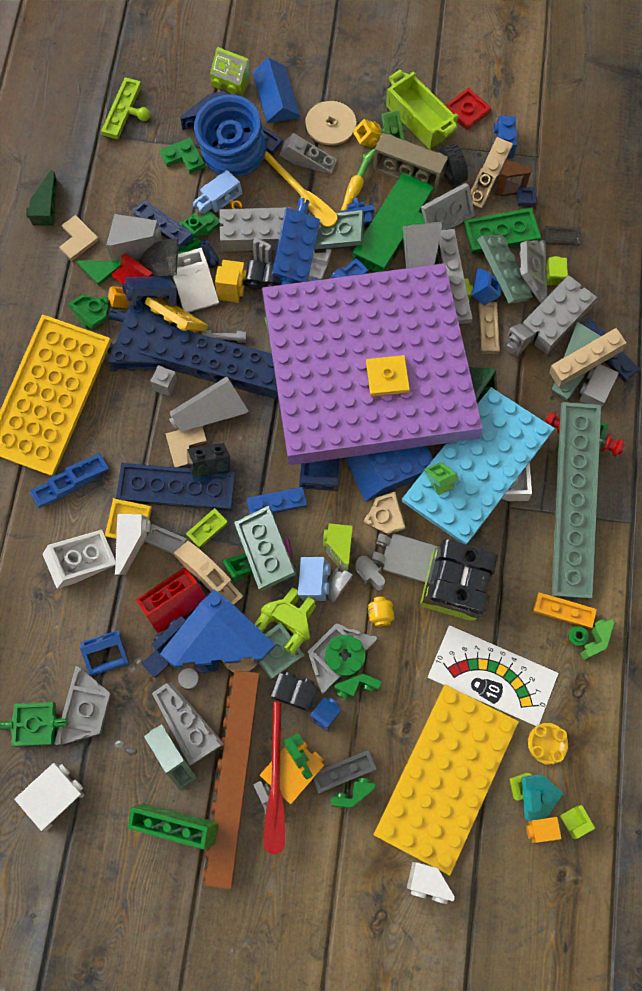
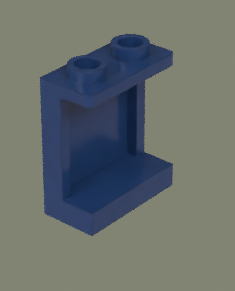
[122,276,177,306]
[299,458,340,491]

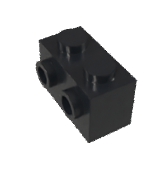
[187,443,230,478]

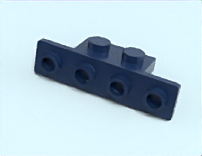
[142,616,186,678]

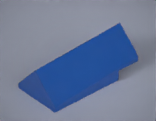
[253,57,300,124]

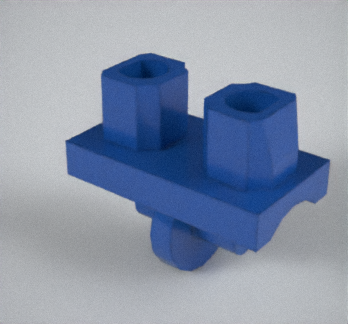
[342,198,375,226]

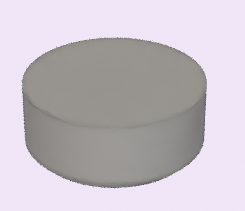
[178,668,199,689]

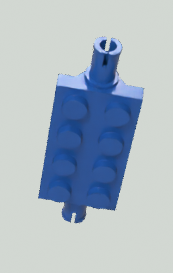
[271,198,320,285]

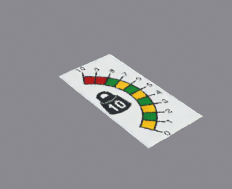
[427,625,558,726]

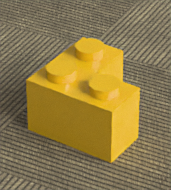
[215,260,247,303]

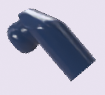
[200,240,219,268]

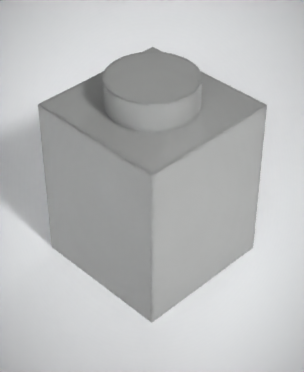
[150,366,178,396]

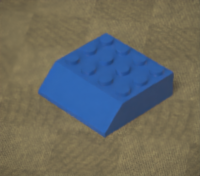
[345,446,433,502]

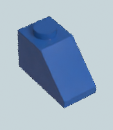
[310,697,341,732]

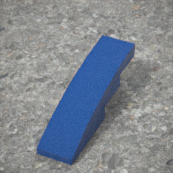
[30,453,109,509]

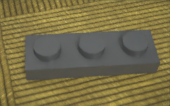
[313,750,376,794]

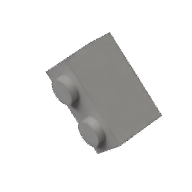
[579,364,619,407]

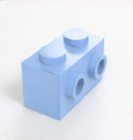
[298,557,331,601]

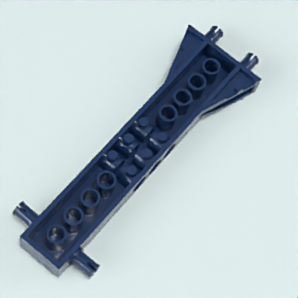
[107,301,279,400]

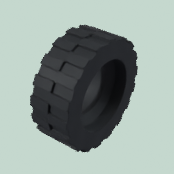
[439,144,468,186]

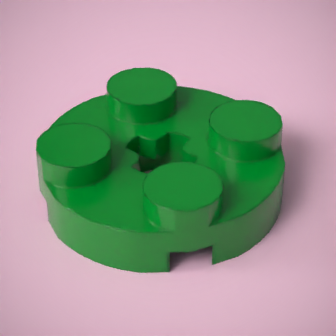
[325,635,365,677]

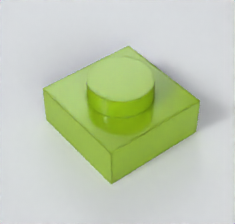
[510,773,532,801]

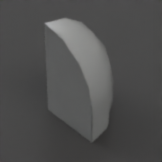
[327,567,353,604]

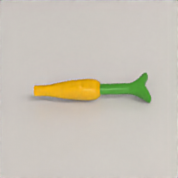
[340,149,375,212]

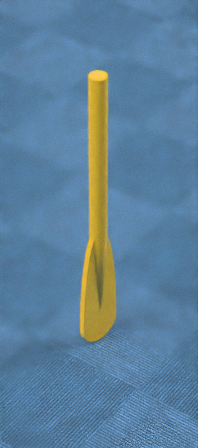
[264,151,338,227]

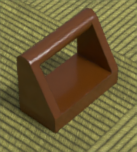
[495,160,532,196]

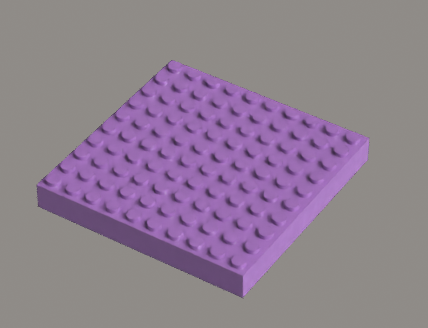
[262,263,483,465]

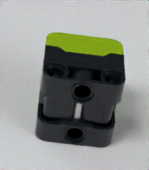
[420,539,498,621]

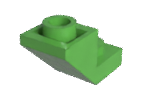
[580,619,614,660]

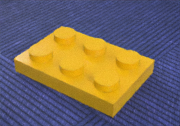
[145,297,208,333]

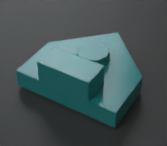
[522,774,563,821]

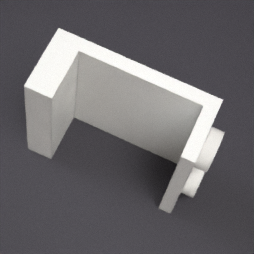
[14,763,84,831]

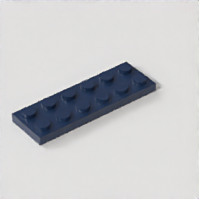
[116,463,235,511]

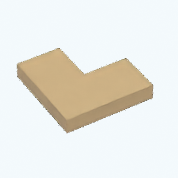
[59,215,99,261]
[166,426,207,468]

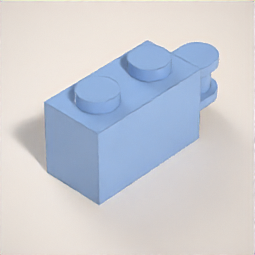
[193,170,243,214]

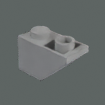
[503,323,534,357]

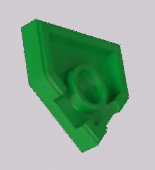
[68,294,108,330]
[284,733,313,779]

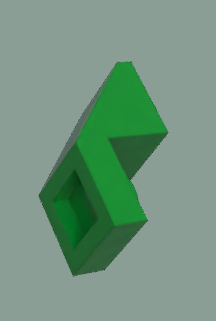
[181,210,220,236]
[334,674,381,700]
[331,778,375,808]

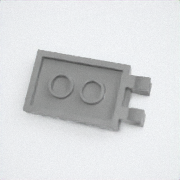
[372,533,437,584]

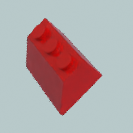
[136,567,206,633]

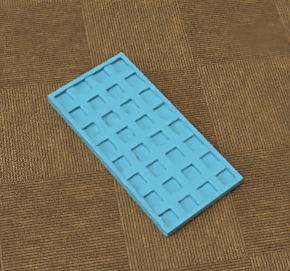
[402,387,555,544]

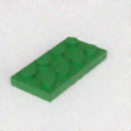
[463,208,541,254]

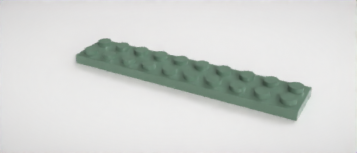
[551,402,601,599]

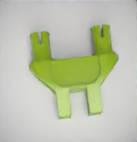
[254,587,316,655]

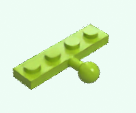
[101,77,151,140]

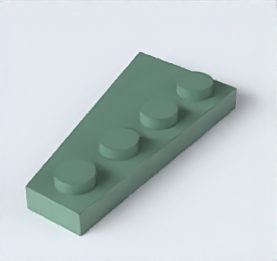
[551,322,601,401]

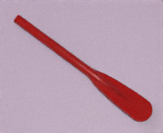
[263,702,285,854]

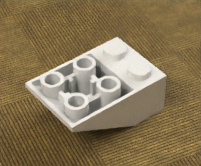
[167,248,219,313]

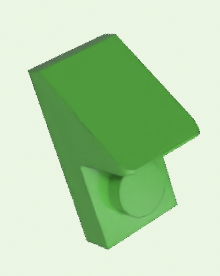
[381,110,405,141]
[424,462,459,495]

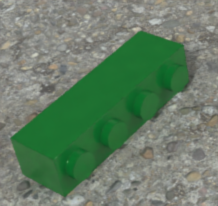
[127,803,218,849]

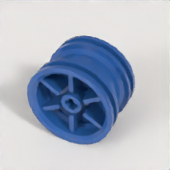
[194,94,267,177]

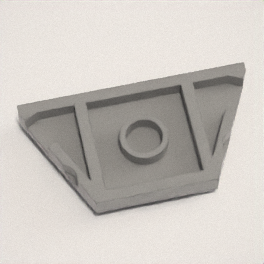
[520,240,547,303]
[308,624,378,694]
[55,666,111,746]

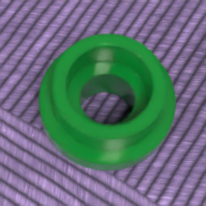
[568,626,589,646]

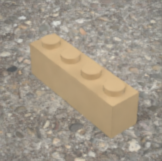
[549,328,626,388]

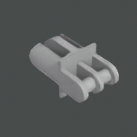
[355,556,385,591]

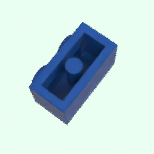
[493,116,517,158]

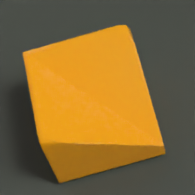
[108,286,130,308]

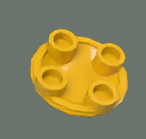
[528,723,568,764]

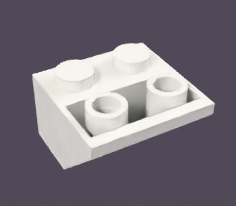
[407,862,454,904]

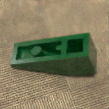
[26,170,58,226]

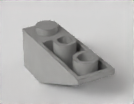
[279,133,337,174]

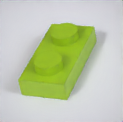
[186,508,228,549]

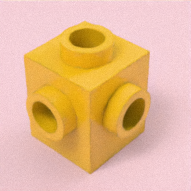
[353,119,382,148]

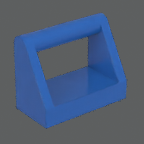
[80,630,129,676]

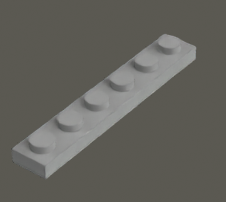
[439,229,472,324]

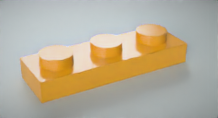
[533,592,597,629]

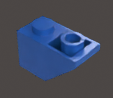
[472,268,501,306]

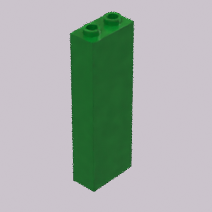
[352,173,434,273]

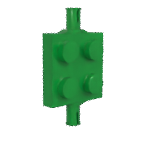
[0,702,68,747]

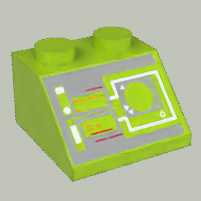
[210,47,250,96]
[323,523,353,572]

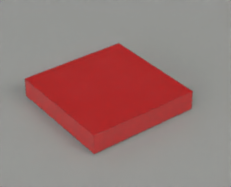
[445,88,492,131]

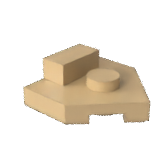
[364,492,406,535]

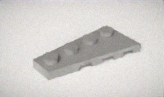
[152,682,224,766]

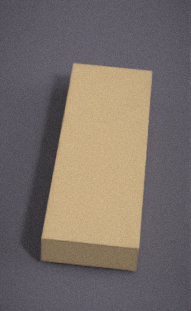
[478,302,500,354]

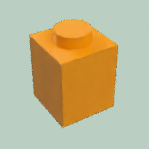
[526,817,561,843]

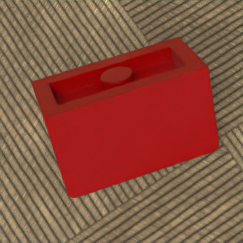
[112,253,153,285]

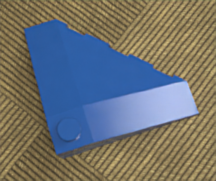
[160,590,275,668]

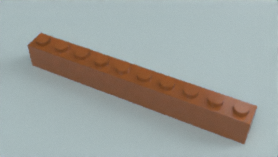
[202,670,260,889]

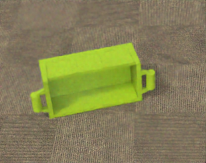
[386,70,458,150]

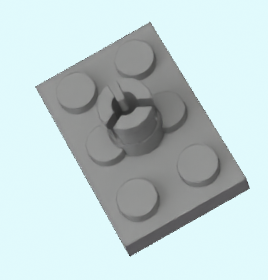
[421,183,475,230]

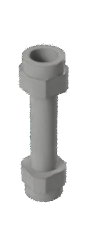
[202,330,246,343]

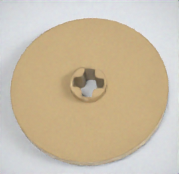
[306,101,356,146]

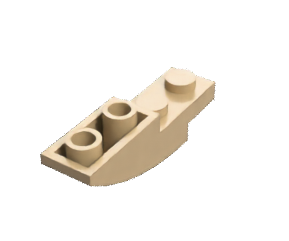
[470,137,513,208]
[173,541,243,605]

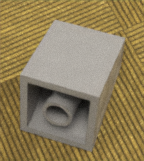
[106,214,163,261]

